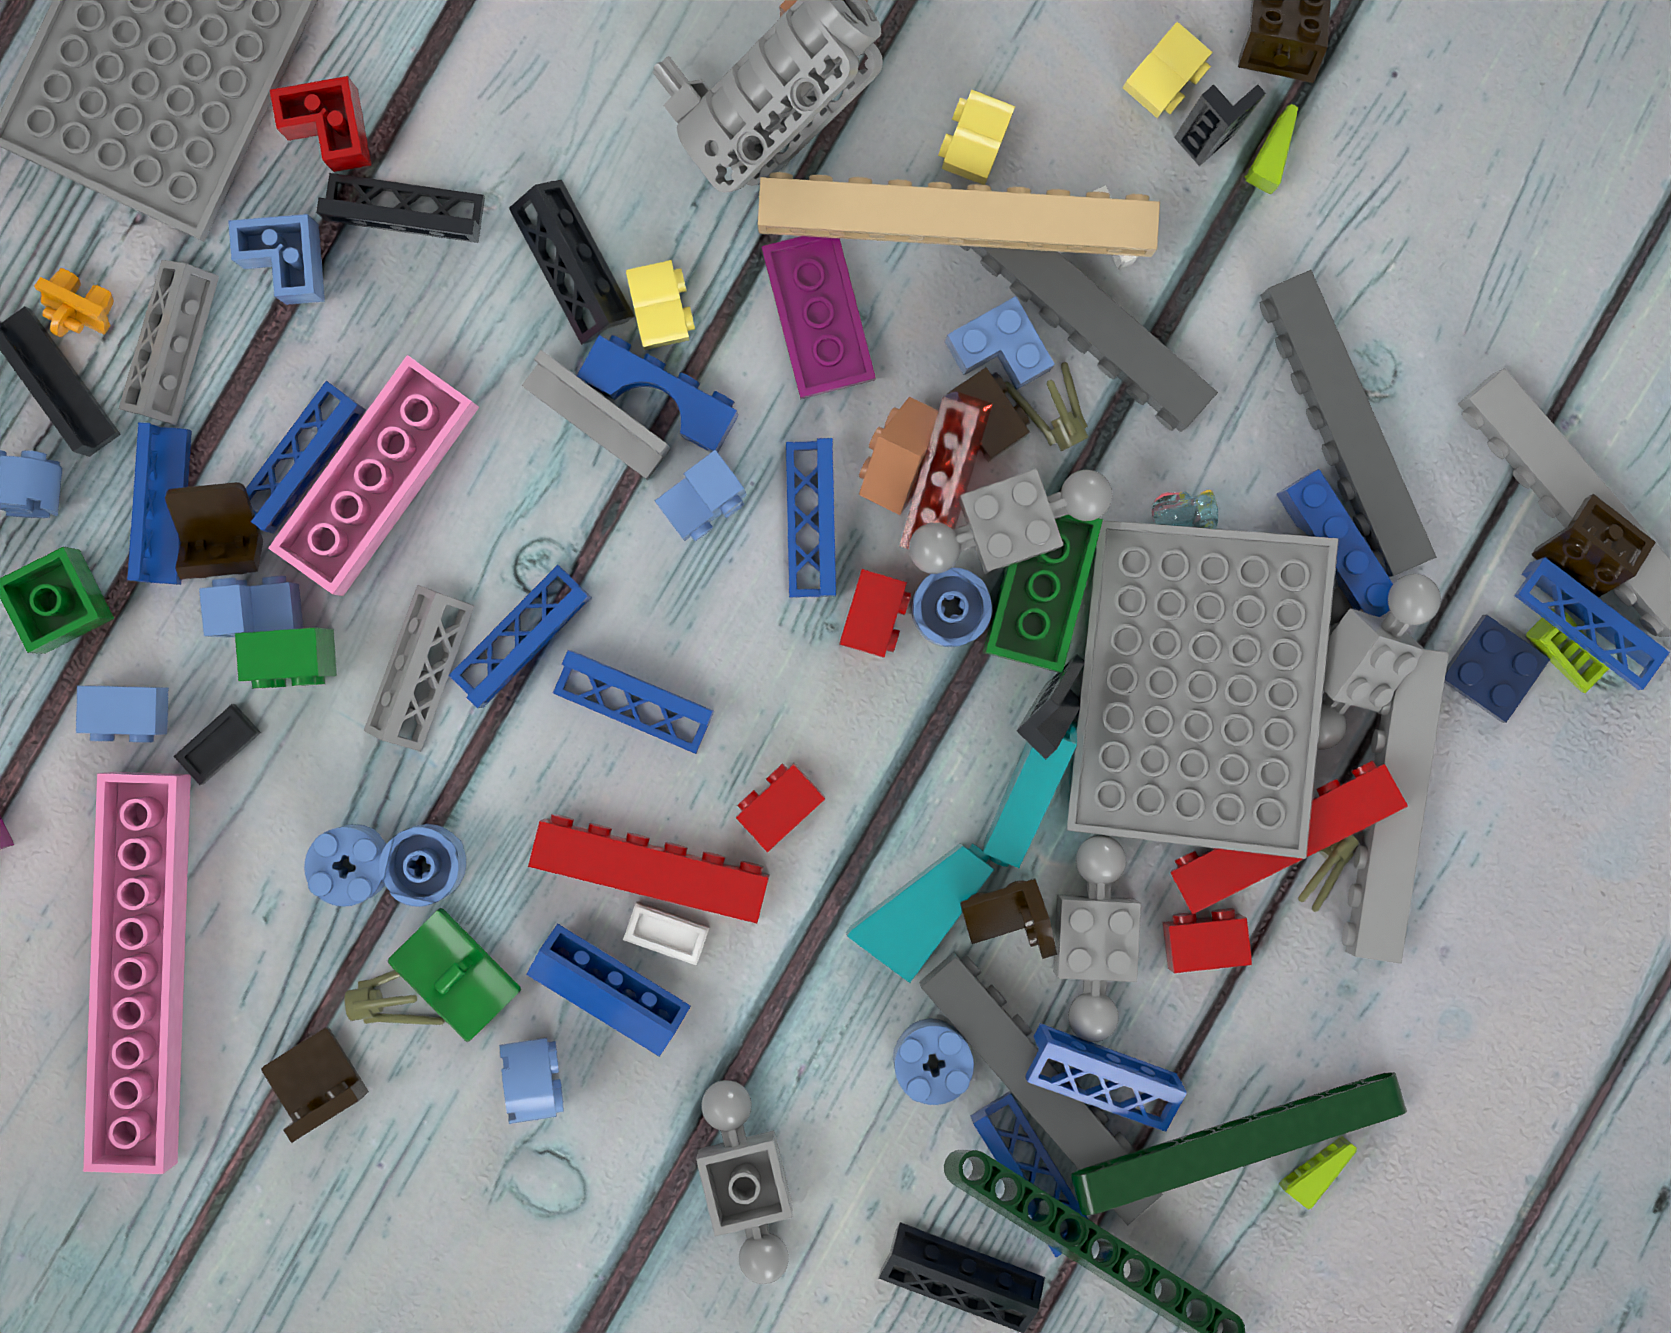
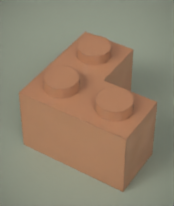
[859,397,951,515]

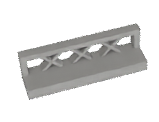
[118,260,219,425]
[522,350,671,480]
[364,585,474,752]

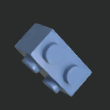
[76,685,169,742]

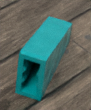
[983,721,1077,868]
[846,843,994,983]

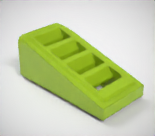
[1245,104,1298,194]
[1526,609,1610,693]
[1278,1136,1357,1210]

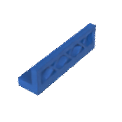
[246,381,366,534]
[127,422,192,585]
[786,438,836,598]
[1514,557,1670,690]
[448,564,592,708]
[553,650,714,754]
[1025,1023,1187,1132]
[970,1091,1088,1258]

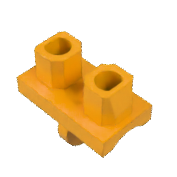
[34,268,114,337]

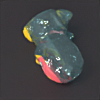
[1151,490,1218,529]

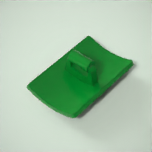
[388,908,521,1042]

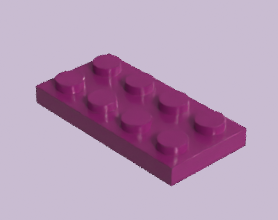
[761,236,876,400]

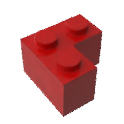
[270,76,371,172]

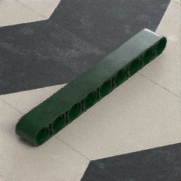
[1070,1072,1407,1215]
[944,1150,1246,1333]

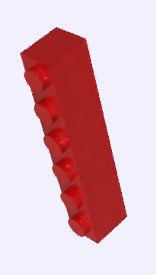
[1170,760,1408,915]
[528,814,770,924]

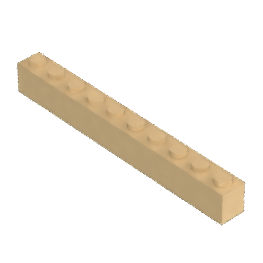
[758,172,1160,257]

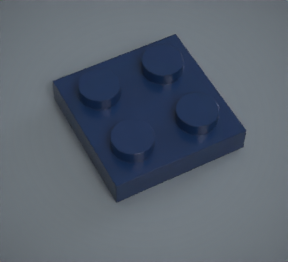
[1444,615,1551,723]

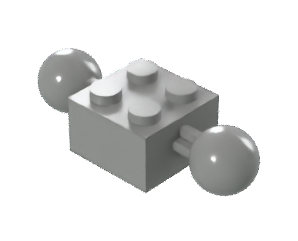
[909,469,1112,574]
[1318,574,1441,750]
[1053,835,1141,1042]
[696,1080,793,1284]

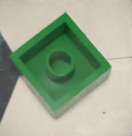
[0,547,115,654]
[235,628,337,689]

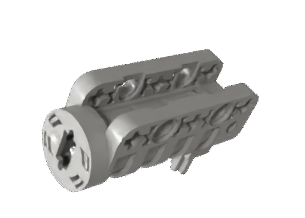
[653,0,883,193]

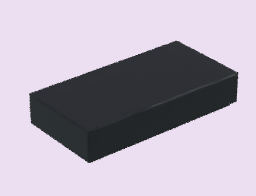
[173,704,261,785]

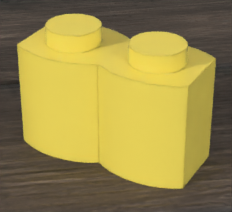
[1122,22,1213,118]
[938,89,1015,185]
[626,260,695,350]

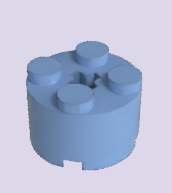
[0,450,62,518]
[911,568,992,647]
[304,824,386,907]
[379,824,466,907]
[893,1018,974,1105]
[499,1038,564,1124]

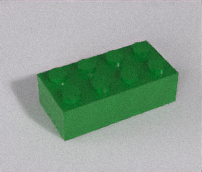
[983,514,1103,673]

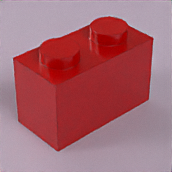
[839,569,911,658]
[736,763,825,852]
[1163,908,1252,973]

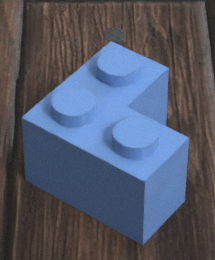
[228,214,325,305]
[945,296,1055,390]
[654,450,747,541]
[199,576,303,638]

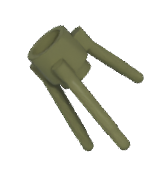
[1005,362,1089,451]
[1298,835,1359,912]
[345,970,445,1025]

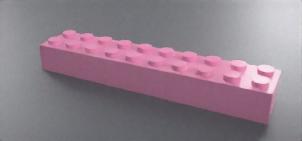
[83,772,191,1174]

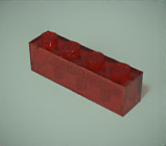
[899,391,993,550]

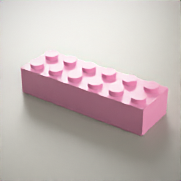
[268,355,479,596]

